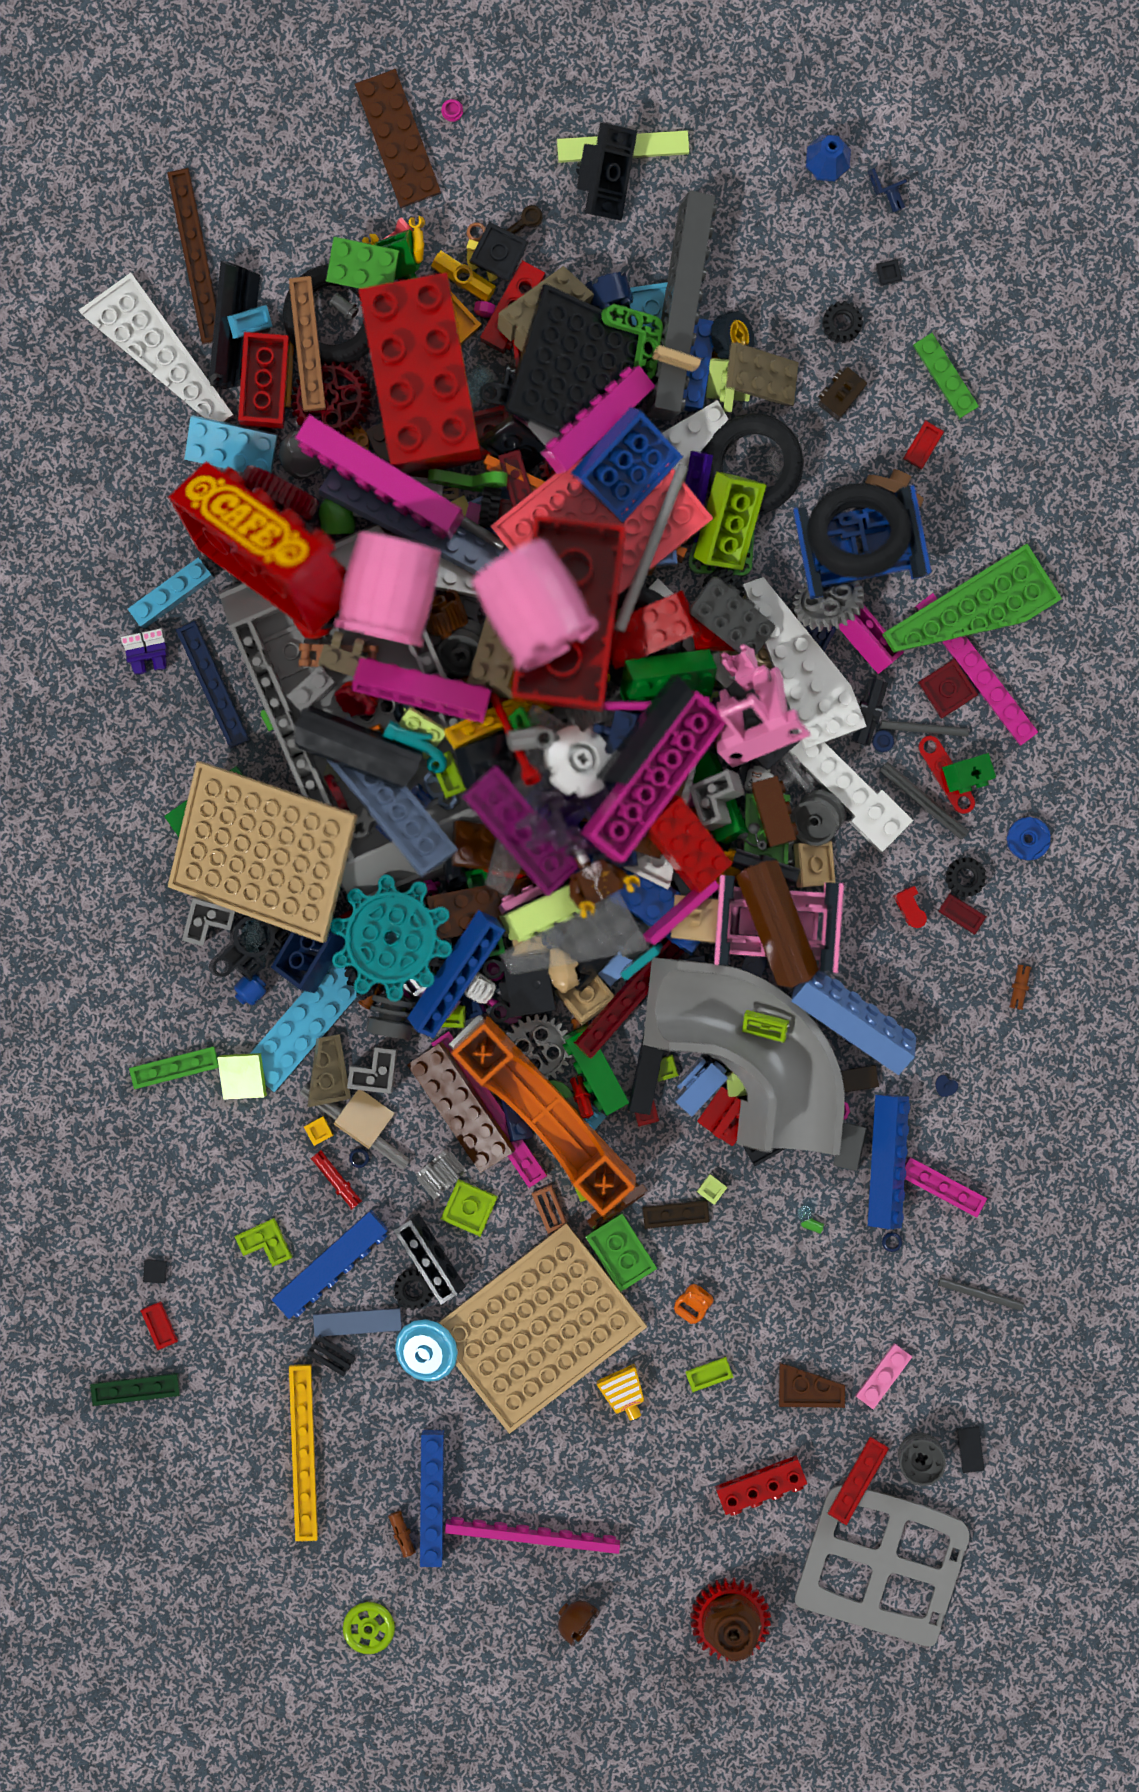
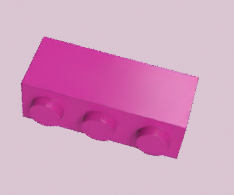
[839,604,904,674]

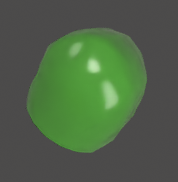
[318,498,356,534]

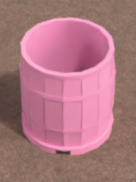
[334,532,442,647]
[472,539,599,671]

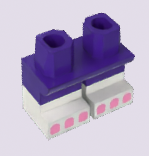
[121,628,169,675]

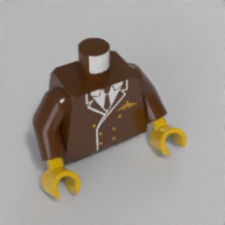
[569,852,640,918]

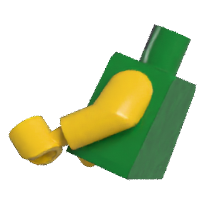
[362,216,425,280]

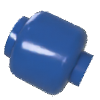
[234,974,266,1005]

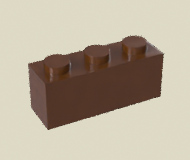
[750,776,799,849]

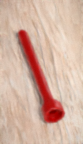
[490,693,541,786]

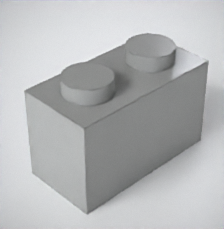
[287,666,337,711]

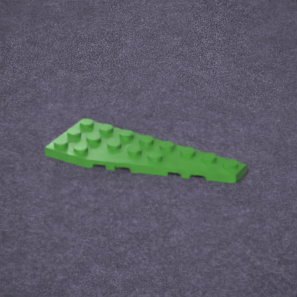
[882,544,1062,653]

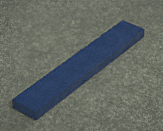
[175,621,250,749]

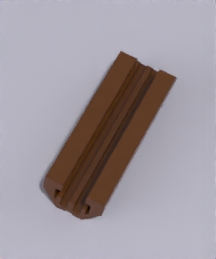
[736,860,819,988]

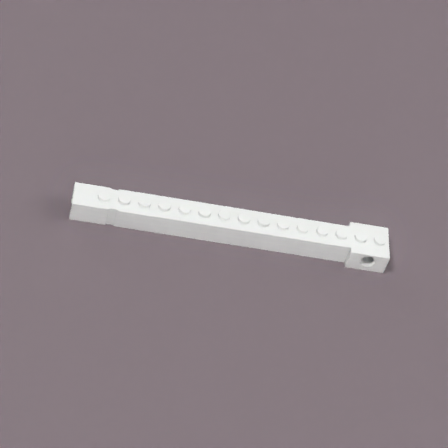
[649,579,913,852]

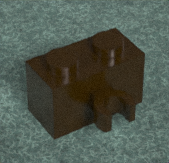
[818,367,868,421]

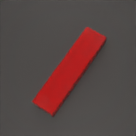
[827,1437,889,1525]

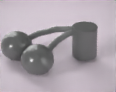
[737,823,768,851]

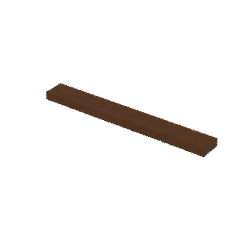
[167,168,216,345]

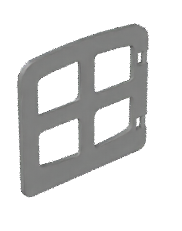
[795,1484,970,1647]

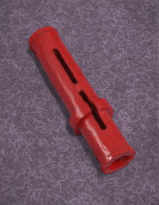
[311,1150,362,1210]

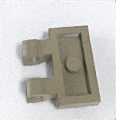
[318,631,366,677]

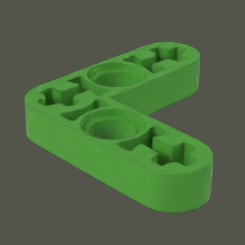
[602,304,663,379]
[427,469,508,492]

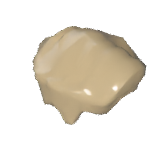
[548,948,580,993]

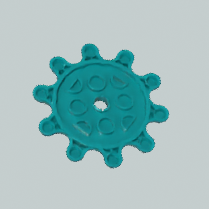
[330,874,452,1001]

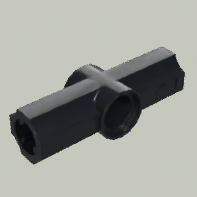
[851,678,888,746]
[731,849,800,887]
[443,856,468,893]

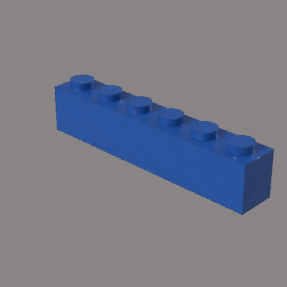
[407,910,505,1038]
[868,1094,910,1229]
[272,1210,388,1319]
[420,1430,444,1567]

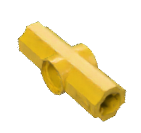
[431,251,496,302]

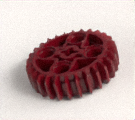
[290,361,372,437]
[241,465,319,521]

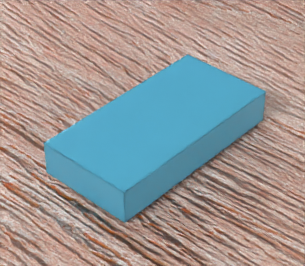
[227,305,273,338]

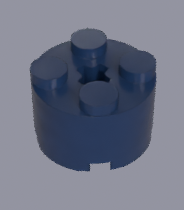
[585,272,634,310]

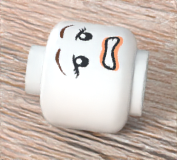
[744,765,774,794]

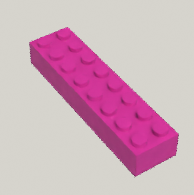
[295,415,465,540]
[581,691,726,863]

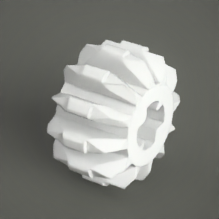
[464,972,496,1003]

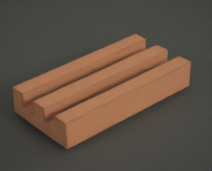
[531,1184,567,1233]

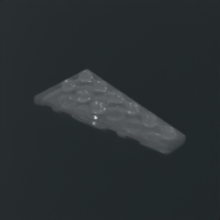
[500,891,650,974]

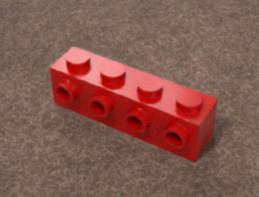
[715,1455,808,1516]

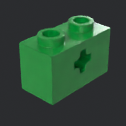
[942,753,996,794]

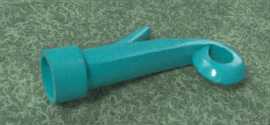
[383,720,447,773]

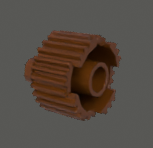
[425,589,468,639]

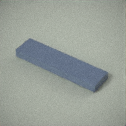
[313,1308,402,1337]

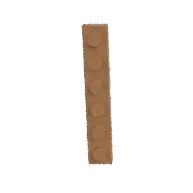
[289,276,326,412]

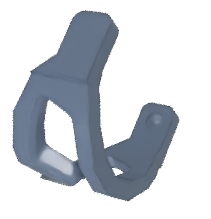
[423,772,459,810]

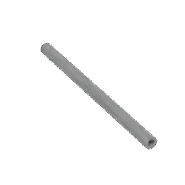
[614,464,688,633]

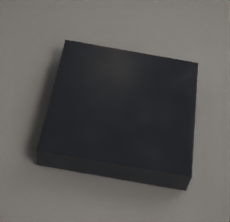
[469,222,529,282]

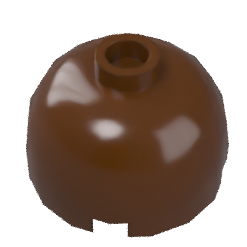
[558,1600,600,1646]

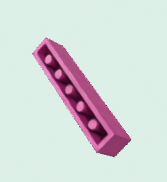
[541,365,655,474]
[353,658,491,723]

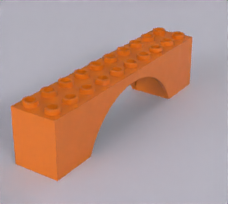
[451,1015,636,1217]

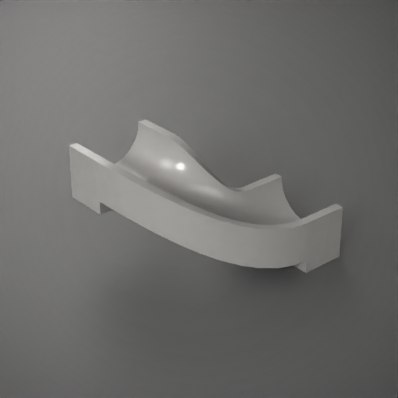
[643,957,845,1155]

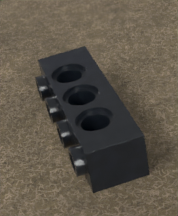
[393,1213,466,1304]

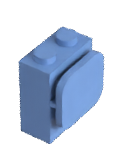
[674,1057,728,1117]

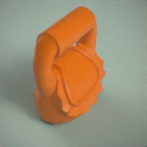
[674,1284,714,1324]

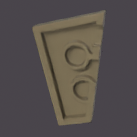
[307,1034,351,1107]

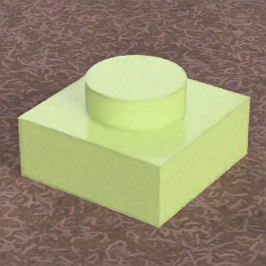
[697,1173,727,1205]

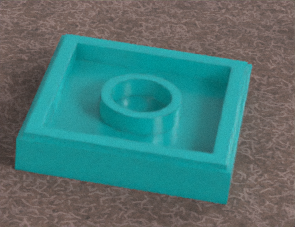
[620,941,663,980]

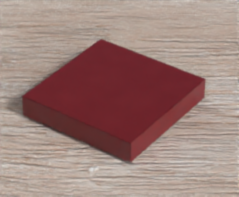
[917,658,978,719]

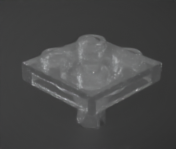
[778,753,815,795]

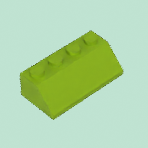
[693,472,766,570]

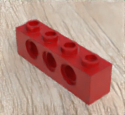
[480,260,546,354]

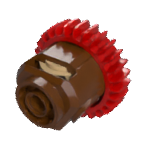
[690,1578,771,1662]

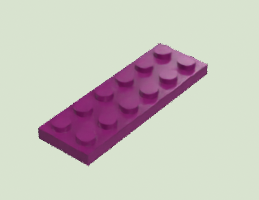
[462,766,579,896]

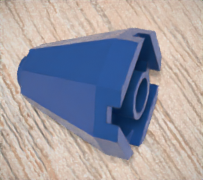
[806,135,851,181]

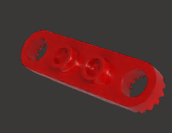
[918,736,975,814]

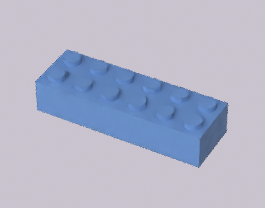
[791,971,916,1075]

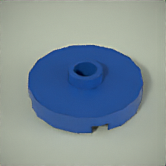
[1006,817,1051,861]

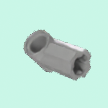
[507,724,555,751]

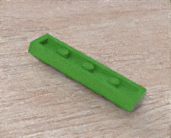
[913,333,979,419]
[129,1046,219,1089]

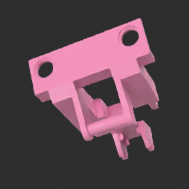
[717,644,811,768]

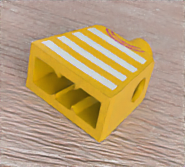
[597,1364,644,1421]

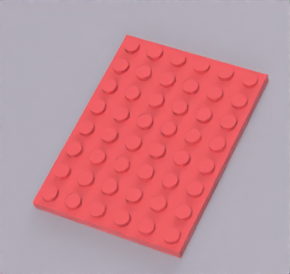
[491,437,713,595]

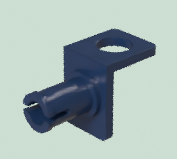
[868,168,907,212]

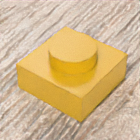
[304,1116,334,1146]

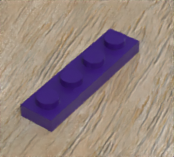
[685,451,713,542]

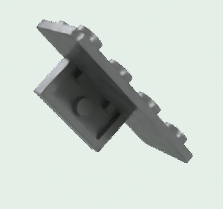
[689,577,775,656]

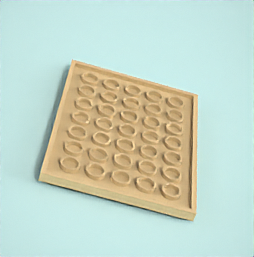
[168,761,358,943]
[438,1222,647,1434]

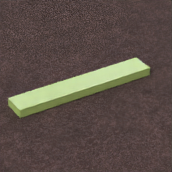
[557,131,689,163]

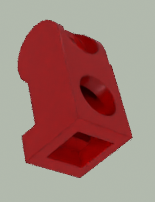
[893,886,927,928]

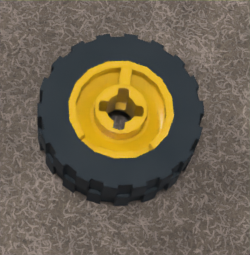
[711,311,755,359]

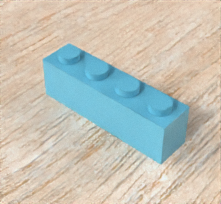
[128,557,215,629]

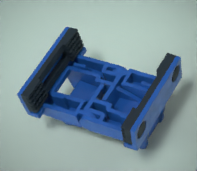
[793,485,931,599]

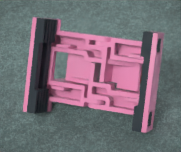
[714,875,844,973]

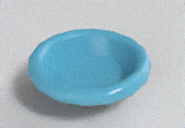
[395,1319,458,1382]

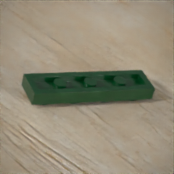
[90,1373,181,1406]

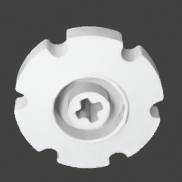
[543,725,611,798]

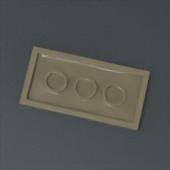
[726,342,799,406]

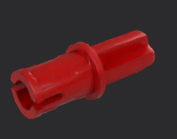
[570,1076,594,1119]

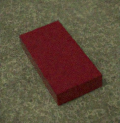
[937,893,987,935]

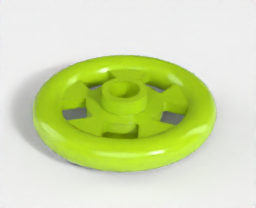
[343,1602,395,1654]

